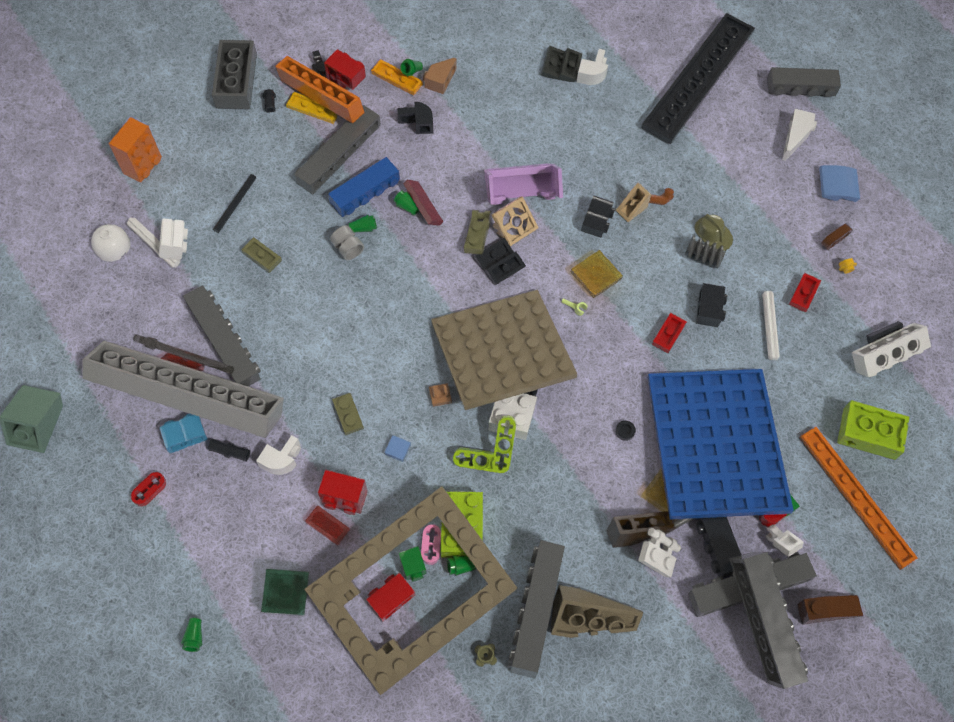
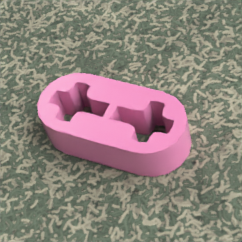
[421,525,441,565]

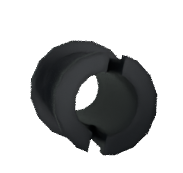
[262,89,276,113]

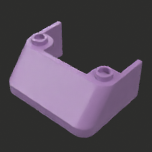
[484,164,563,205]

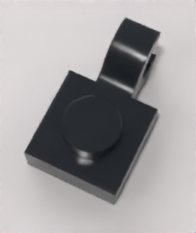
[312,50,327,78]

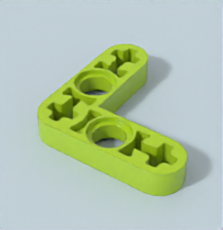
[453,415,516,473]

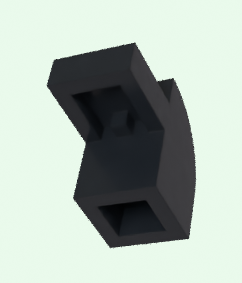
[397,102,434,134]

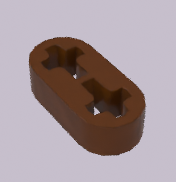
[821,223,853,250]

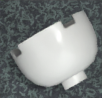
[91,224,131,262]

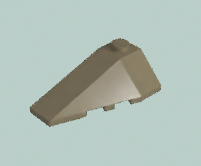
[550,585,643,638]

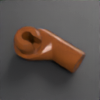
[649,188,674,205]

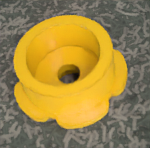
[839,258,857,274]

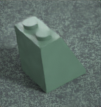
[0,385,63,453]

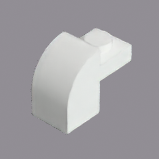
[577,49,608,85]
[256,435,301,475]

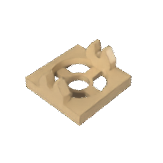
[491,196,539,246]

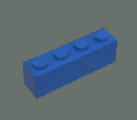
[328,157,400,217]

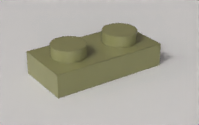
[241,237,282,273]
[332,393,364,436]

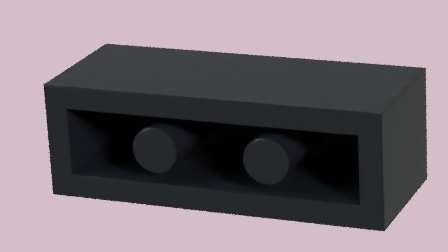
[696,517,741,577]

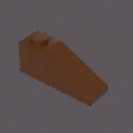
[797,595,864,625]

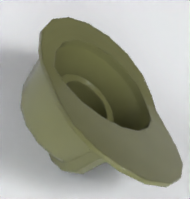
[695,214,733,251]

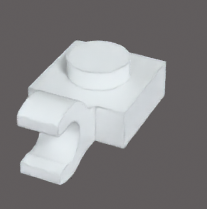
[766,524,804,557]

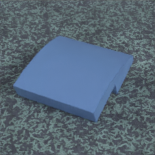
[819,165,860,202]

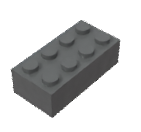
[212,40,257,109]

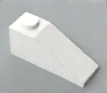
[782,109,817,161]

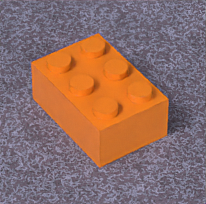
[108,117,162,183]

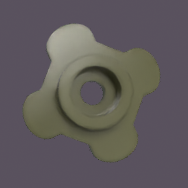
[474,644,497,667]

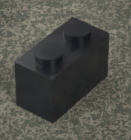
[696,283,728,328]

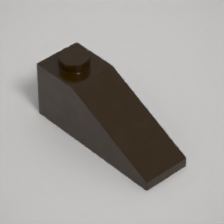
[606,511,675,548]

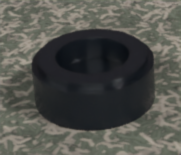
[615,420,636,441]

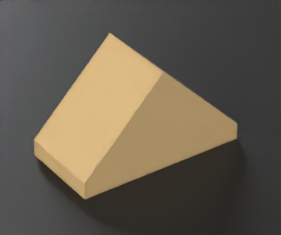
[616,183,651,222]

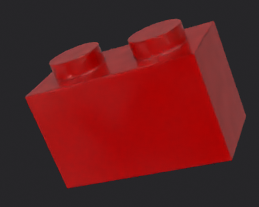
[366,573,416,622]

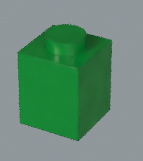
[399,546,427,582]

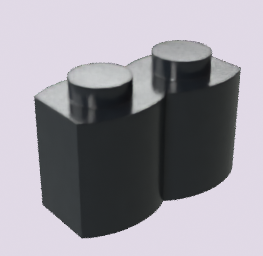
[581,195,615,238]

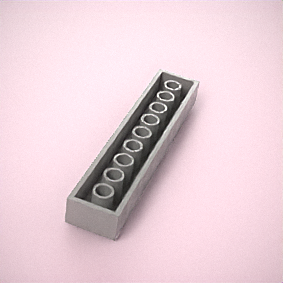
[83,341,284,438]

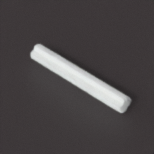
[127,218,180,268]
[762,291,780,360]

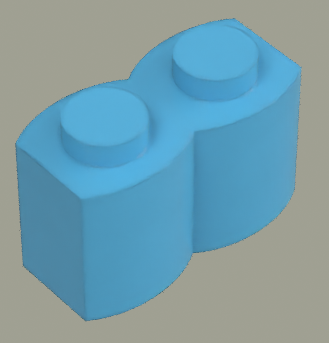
[160,414,208,453]

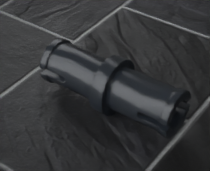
[208,439,250,462]

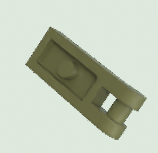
[464,210,492,254]

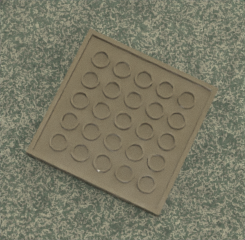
[431,289,577,410]

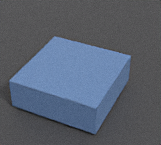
[385,435,411,462]

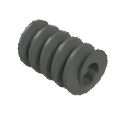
[686,235,727,269]

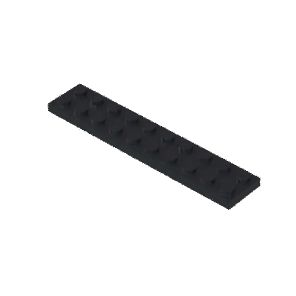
[641,13,755,144]

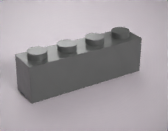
[767,67,841,97]

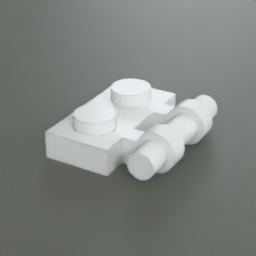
[638,528,681,577]

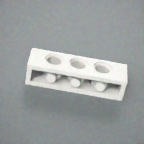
[852,323,931,377]

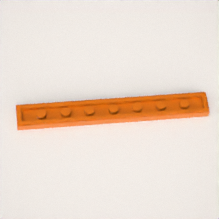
[799,427,918,570]

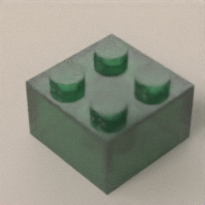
[261,569,310,617]

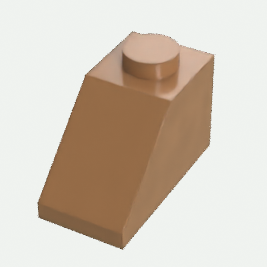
[423,58,457,94]

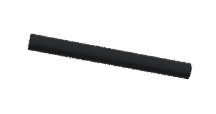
[213,174,256,233]

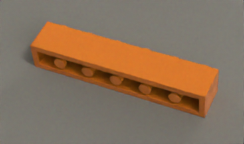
[275,56,365,124]

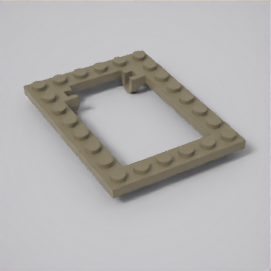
[304,486,518,695]

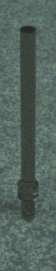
[133,334,234,374]

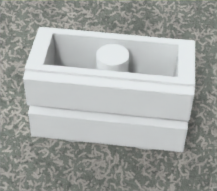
[159,218,188,260]

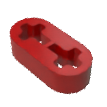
[131,472,167,507]

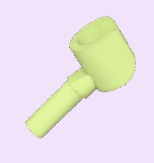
[561,298,588,316]

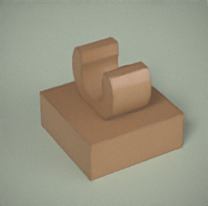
[429,383,452,407]

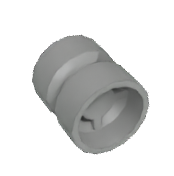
[330,226,364,260]

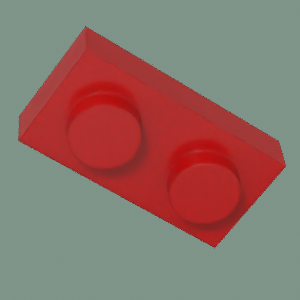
[789,272,822,312]
[652,313,687,353]

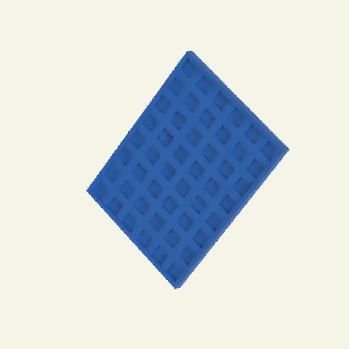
[647,369,794,519]

